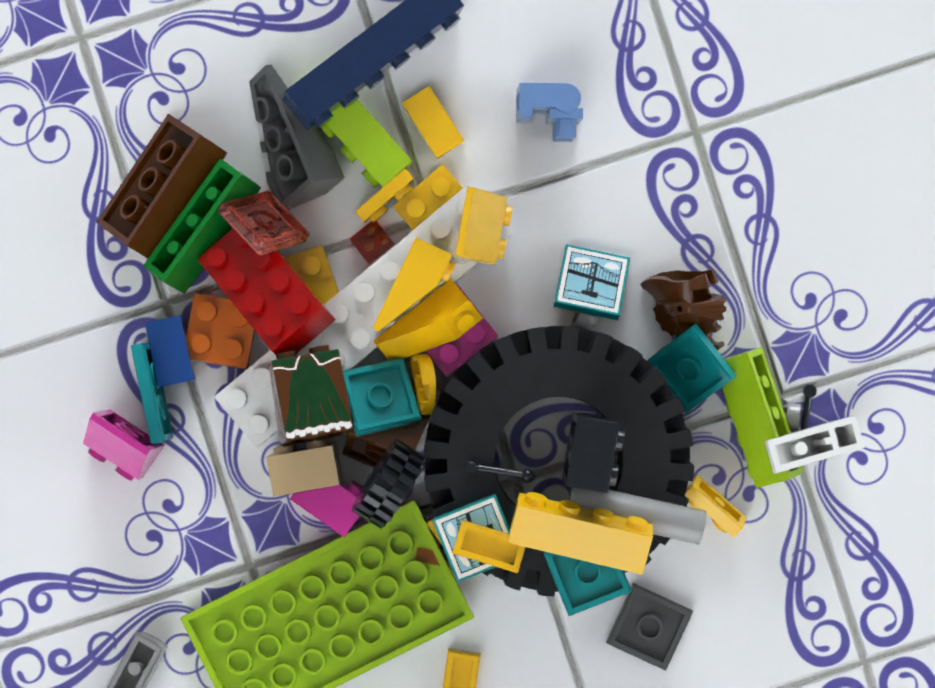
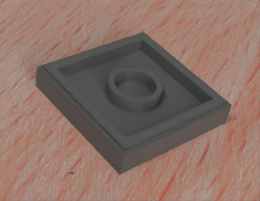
[606,583,693,671]

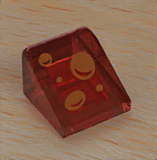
[349,221,395,265]

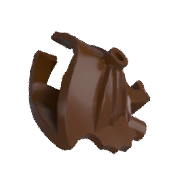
[640,269,726,350]

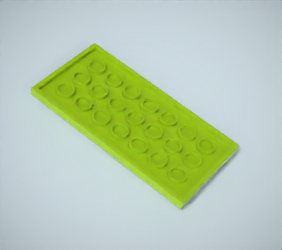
[180,499,474,688]

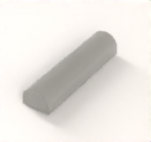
[569,487,706,544]
[107,631,168,688]

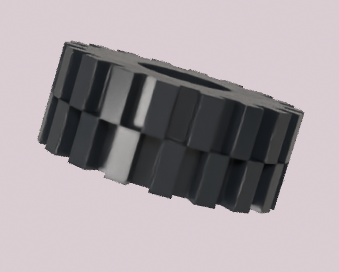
[352,439,426,529]

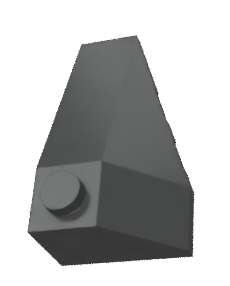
[249,65,345,212]

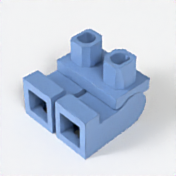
[516,83,583,142]

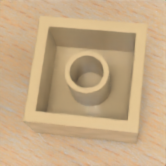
[266,438,343,497]

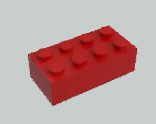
[197,227,336,355]

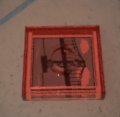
[218,190,310,256]

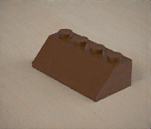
[96,114,227,258]

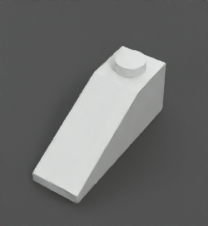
[765,415,865,474]

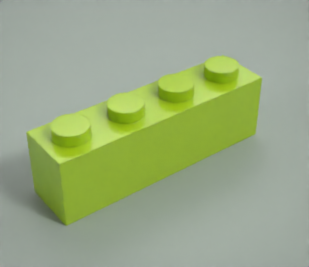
[321,100,413,188]
[722,347,804,488]

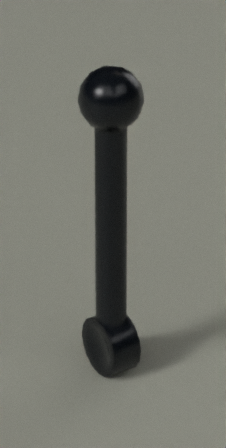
[800,385,817,430]
[464,460,535,482]

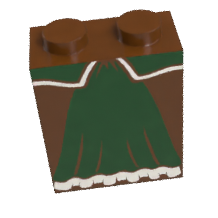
[269,345,353,446]

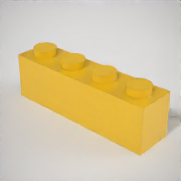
[508,492,653,575]

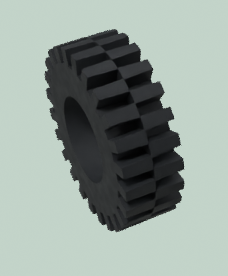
[424,326,694,597]

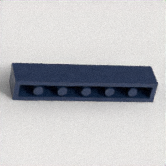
[282,0,464,131]

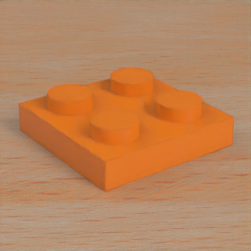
[186,293,255,370]

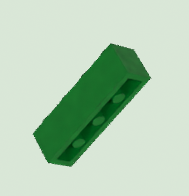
[143,158,262,294]

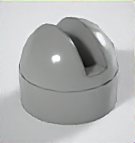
[571,312,599,330]
[782,403,801,430]

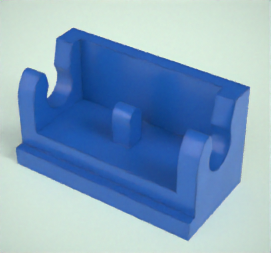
[145,315,195,387]

